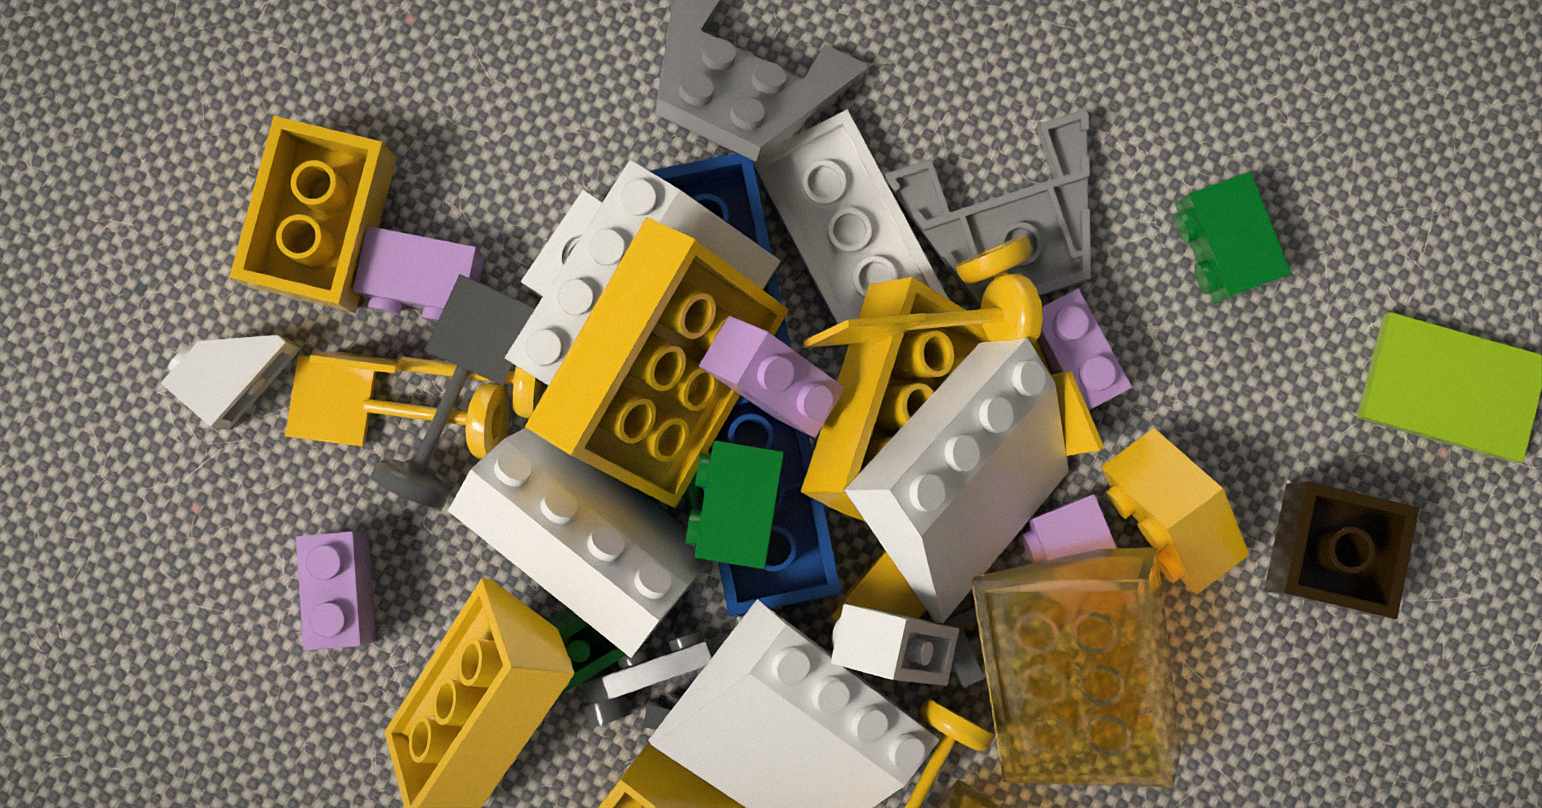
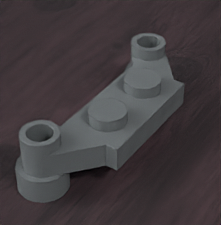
[581,615,745,728]

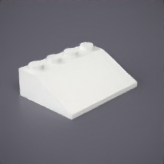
[505,160,780,386]
[844,337,1069,623]
[448,428,712,658]
[648,599,940,808]

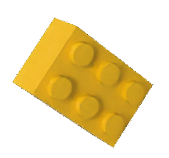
[229,116,397,313]

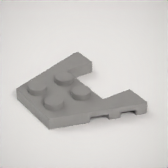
[655,0,868,162]
[884,109,1091,309]

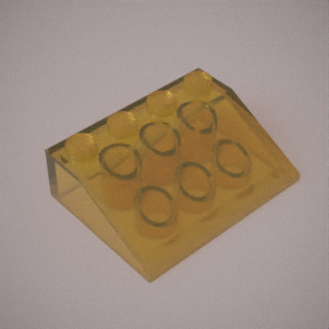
[972,548,1181,788]

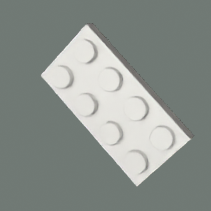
[753,109,948,347]

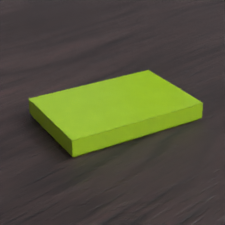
[1357,312,1542,463]

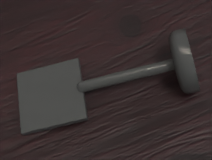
[371,274,536,509]

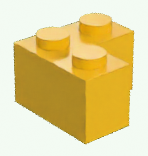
[1101,428,1250,595]

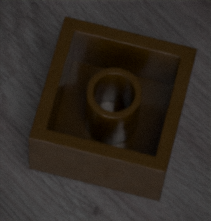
[1264,481,1420,619]

